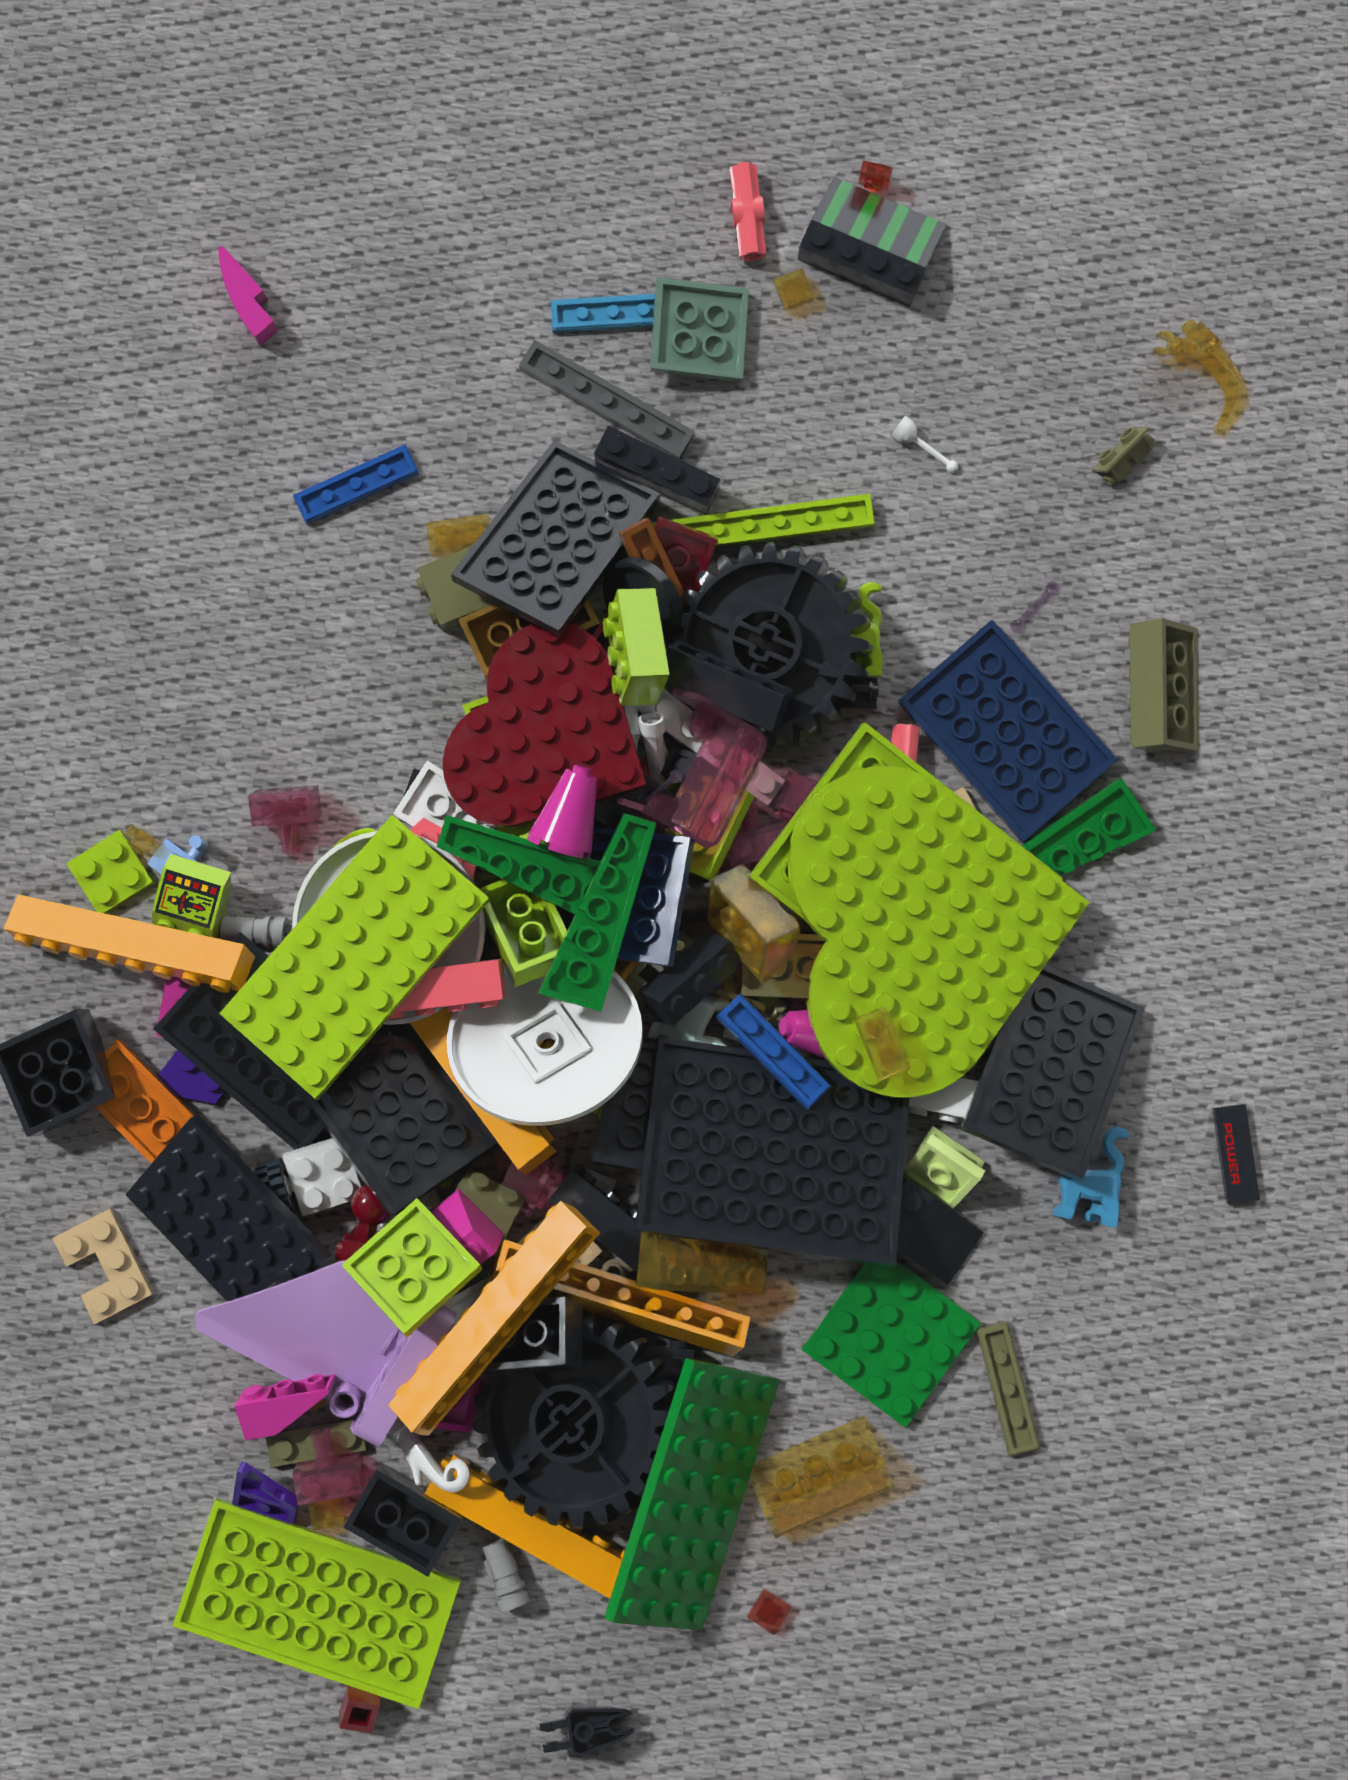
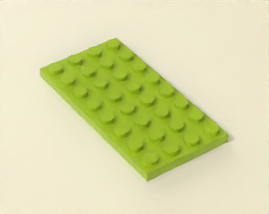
[219,815,491,1100]
[172,1498,462,1709]

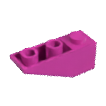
[234,1374,336,1441]

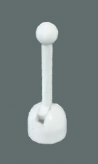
[890,415,958,473]

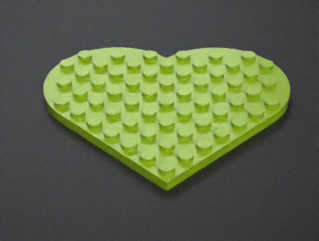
[787,766,1090,1097]

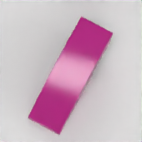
[218,245,279,346]

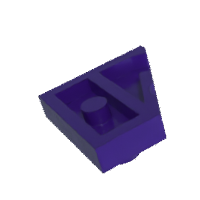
[157,1050,226,1104]
[232,1461,300,1524]

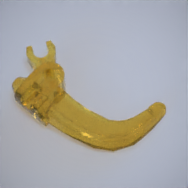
[1153,319,1247,435]

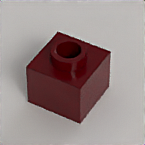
[339,1685,380,1734]

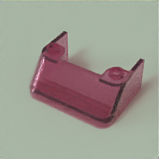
[616,688,766,848]

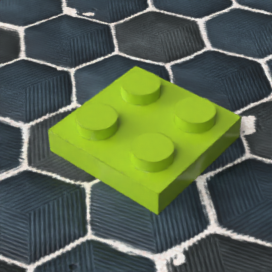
[66,829,155,914]

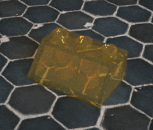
[707,864,800,984]

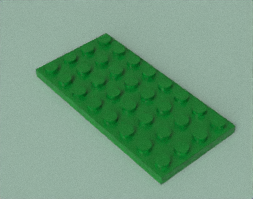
[604,1358,780,1630]

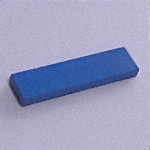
[293,444,419,525]
[716,994,831,1110]

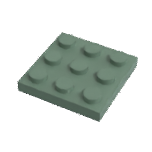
[650,277,749,383]

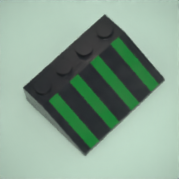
[797,177,947,307]

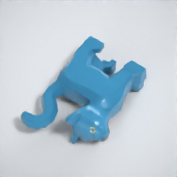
[1052,1127,1129,1228]

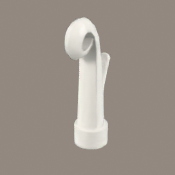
[638,711,669,787]
[388,1417,469,1493]

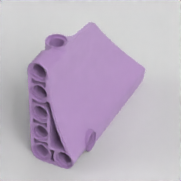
[195,1261,457,1447]

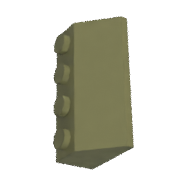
[1128,618,1199,752]

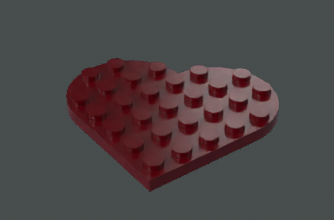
[443,624,647,828]

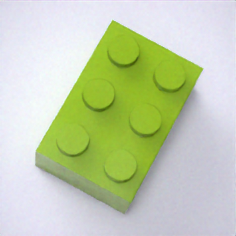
[603,588,669,706]
[479,880,567,987]

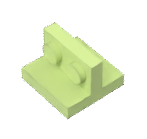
[903,1125,985,1209]

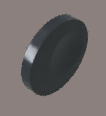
[603,557,683,642]

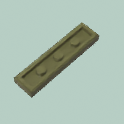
[976,1321,1041,1457]

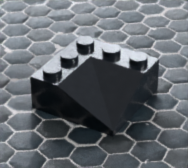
[0,1009,116,1137]

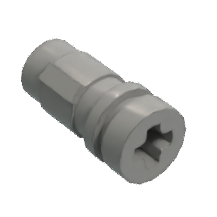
[220,913,290,948]
[482,1539,531,1612]

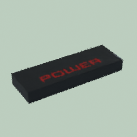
[1212,1104,1260,1204]

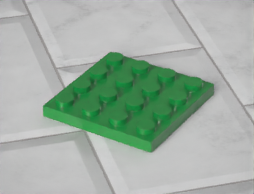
[801,1260,981,1428]

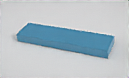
[551,294,655,333]

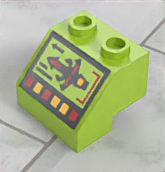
[152,854,231,938]

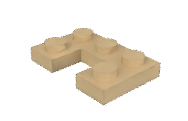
[52,1208,154,1324]

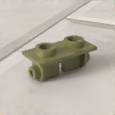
[1092,427,1155,486]

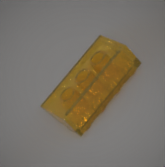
[636,1233,767,1294]
[749,1416,894,1539]

